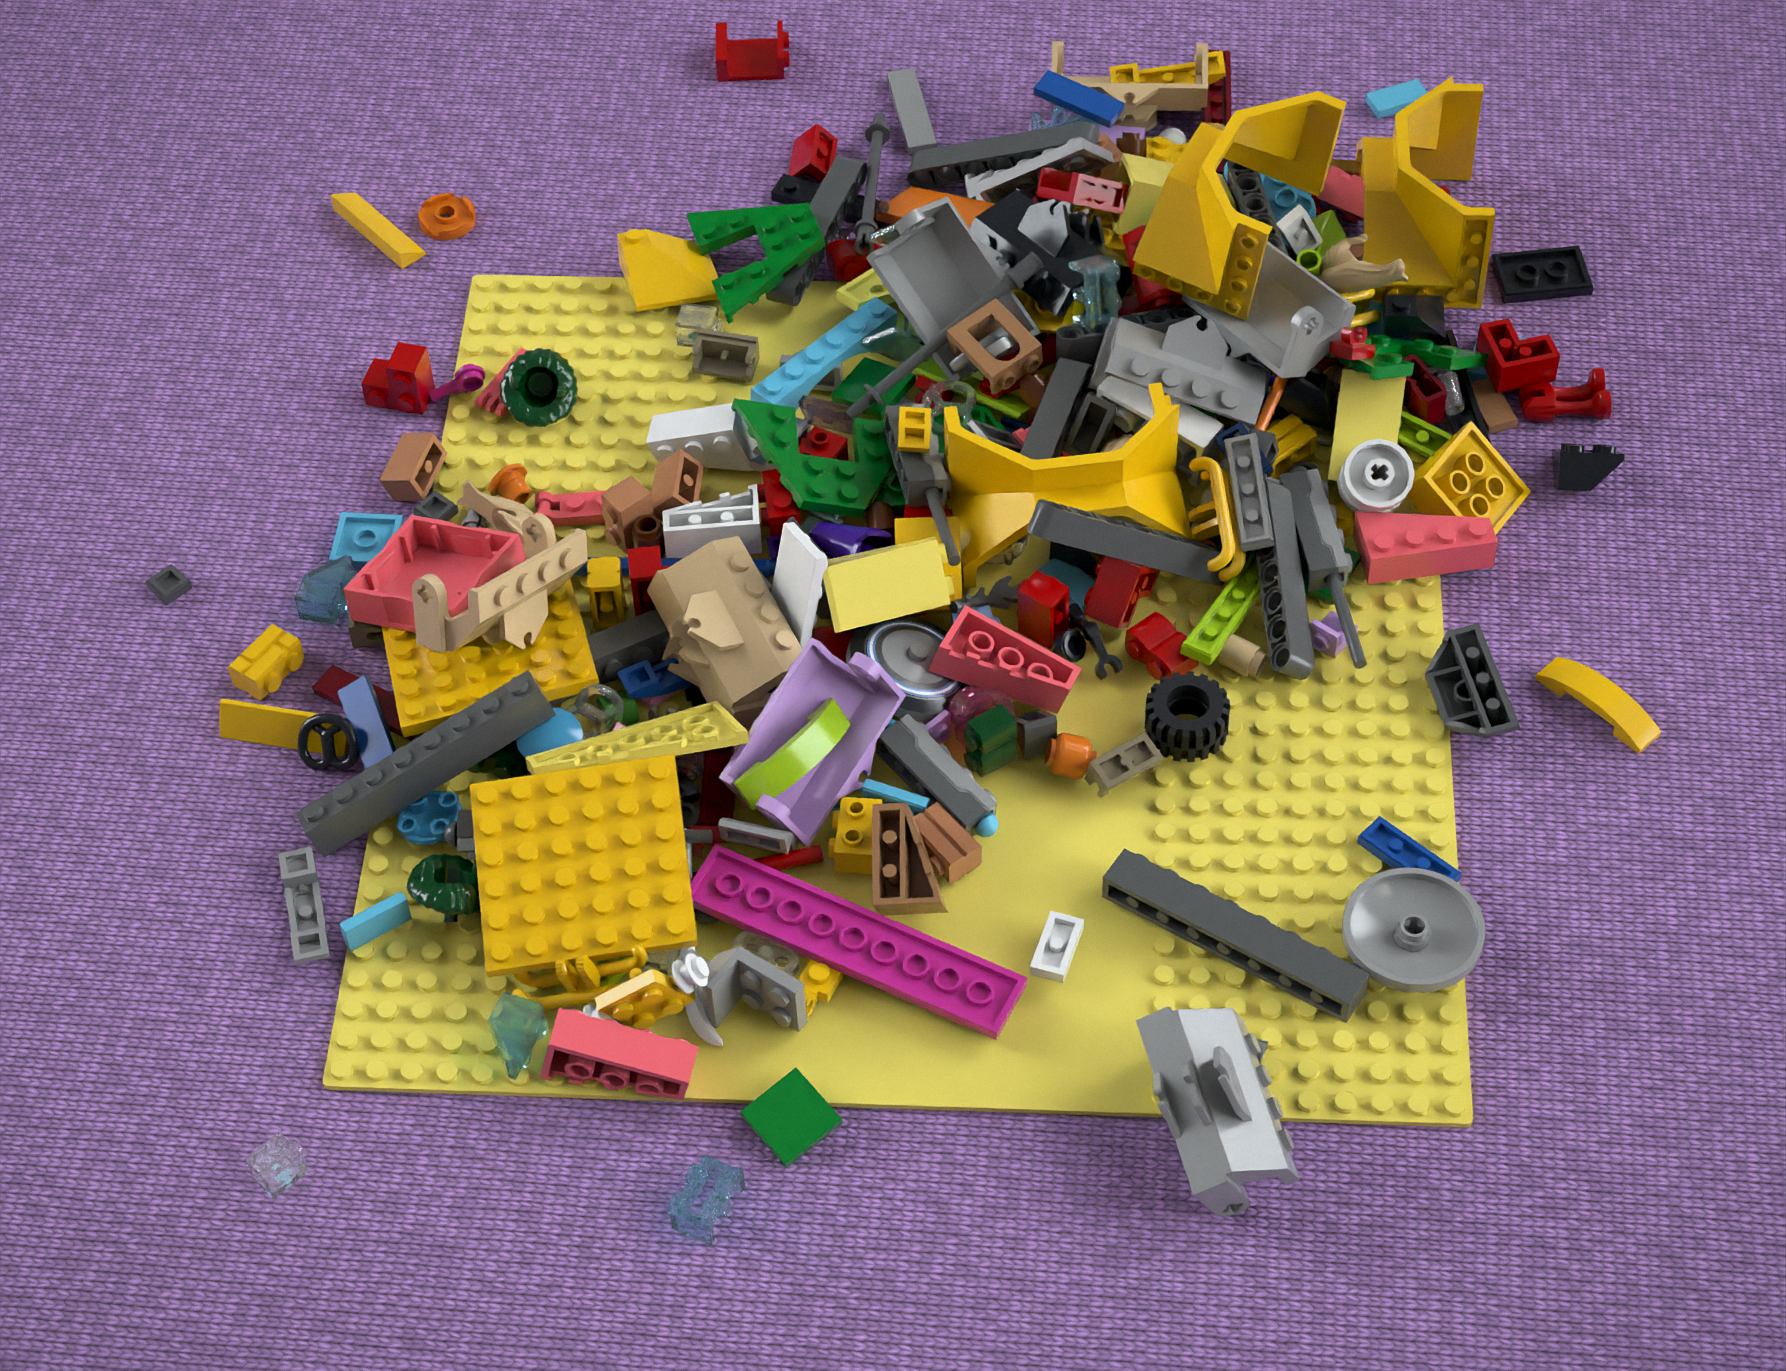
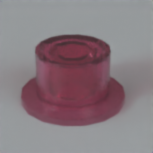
[948,685,1015,748]

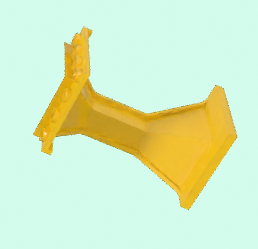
[1355,76,1495,309]
[1132,91,1347,321]
[944,382,1193,589]

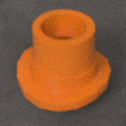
[488,463,532,504]

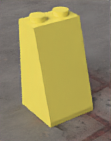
[1107,153,1236,234]
[1328,369,1406,492]
[823,537,955,633]

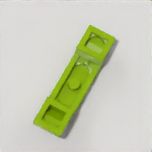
[733,697,851,810]

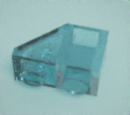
[294,555,358,625]
[488,992,548,1080]

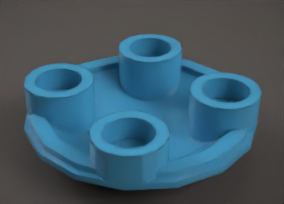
[516,707,584,758]
[397,791,463,845]

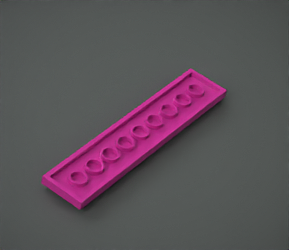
[691,844,1028,1040]

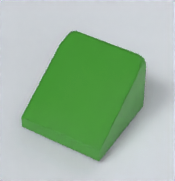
[596,689,639,729]

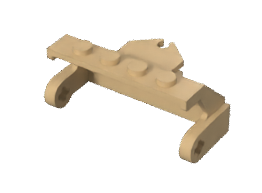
[1051,41,1208,132]
[412,513,588,653]
[647,536,803,727]

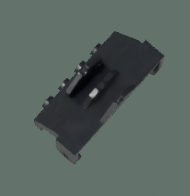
[970,188,1133,322]

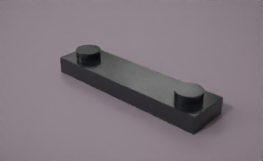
[771,174,887,230]

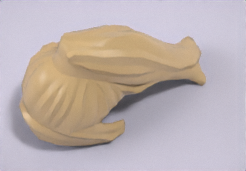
[1319,234,1408,293]
[457,481,541,559]

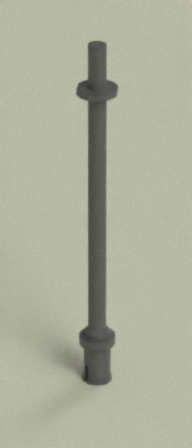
[854,112,891,255]
[844,251,1044,420]

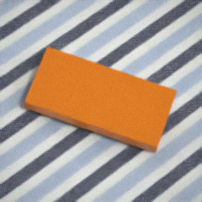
[875,186,995,228]

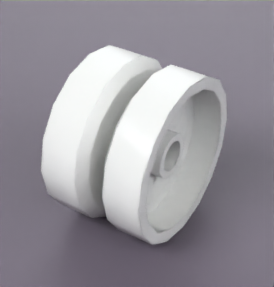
[1337,439,1415,513]

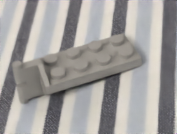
[964,137,1114,204]

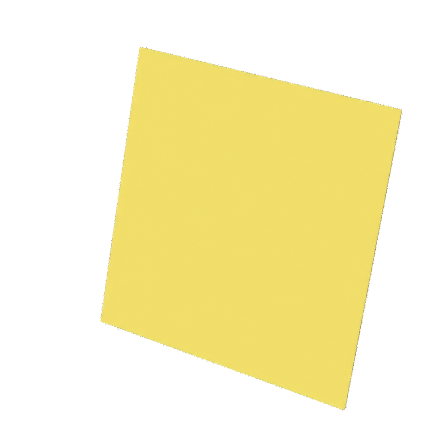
[323,275,1473,1128]

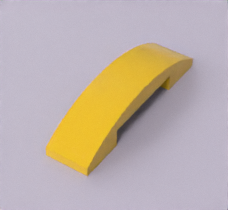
[1109,51,1226,85]
[1535,657,1661,754]

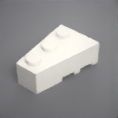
[646,403,758,472]
[662,484,762,558]

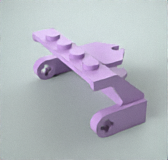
[719,637,906,847]

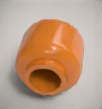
[1045,733,1097,780]

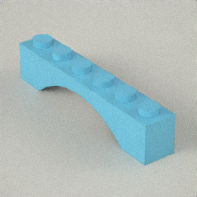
[750,297,898,412]

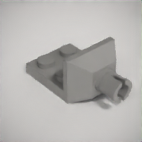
[680,946,807,1032]

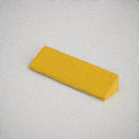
[330,193,426,269]
[219,699,349,757]

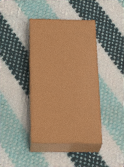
[1471,378,1518,434]

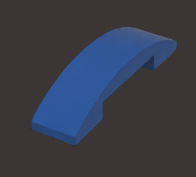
[617,658,694,698]

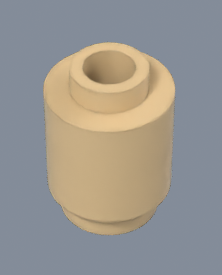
[1218,634,1267,677]

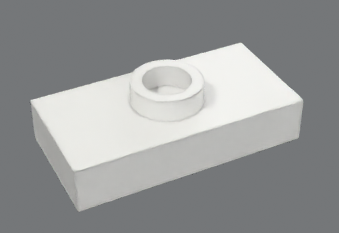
[1276,204,1323,257]
[1030,911,1084,983]

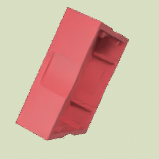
[343,515,526,633]

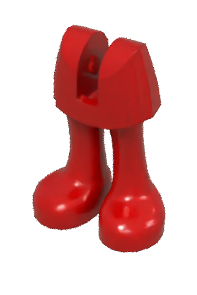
[1518,367,1612,422]

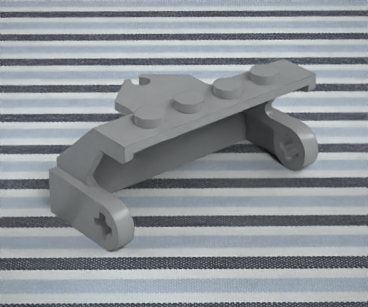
[866,196,1041,384]
[1181,241,1356,378]
[1088,315,1271,428]
[1136,1006,1300,1217]

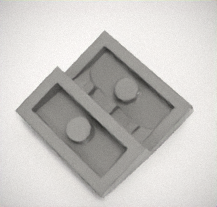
[718,818,798,854]

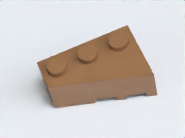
[872,803,948,916]

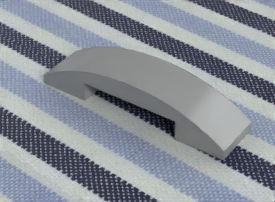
[278,846,330,965]

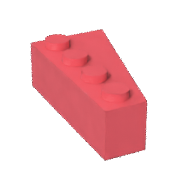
[1317,166,1364,224]
[1352,511,1498,584]
[928,605,1082,714]
[539,1008,699,1100]

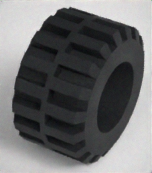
[1144,671,1230,762]

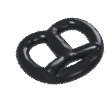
[297,713,359,770]

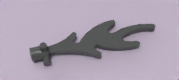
[949,576,1021,614]

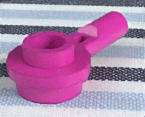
[429,364,485,403]

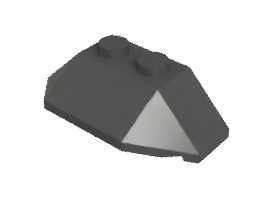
[1425,623,1520,738]

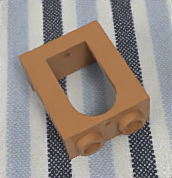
[947,298,1043,395]

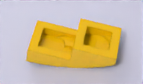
[898,406,931,453]

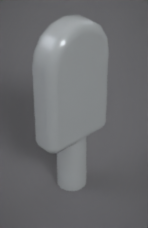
[950,326,1009,372]

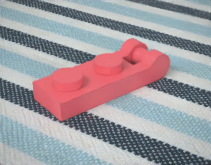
[535,490,607,527]

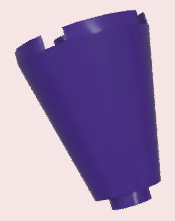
[809,522,894,559]

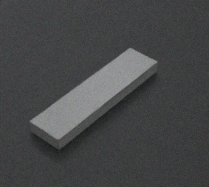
[887,68,937,155]
[1224,433,1275,552]

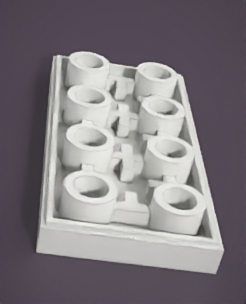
[771,522,828,649]

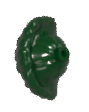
[499,348,578,427]
[406,853,481,922]

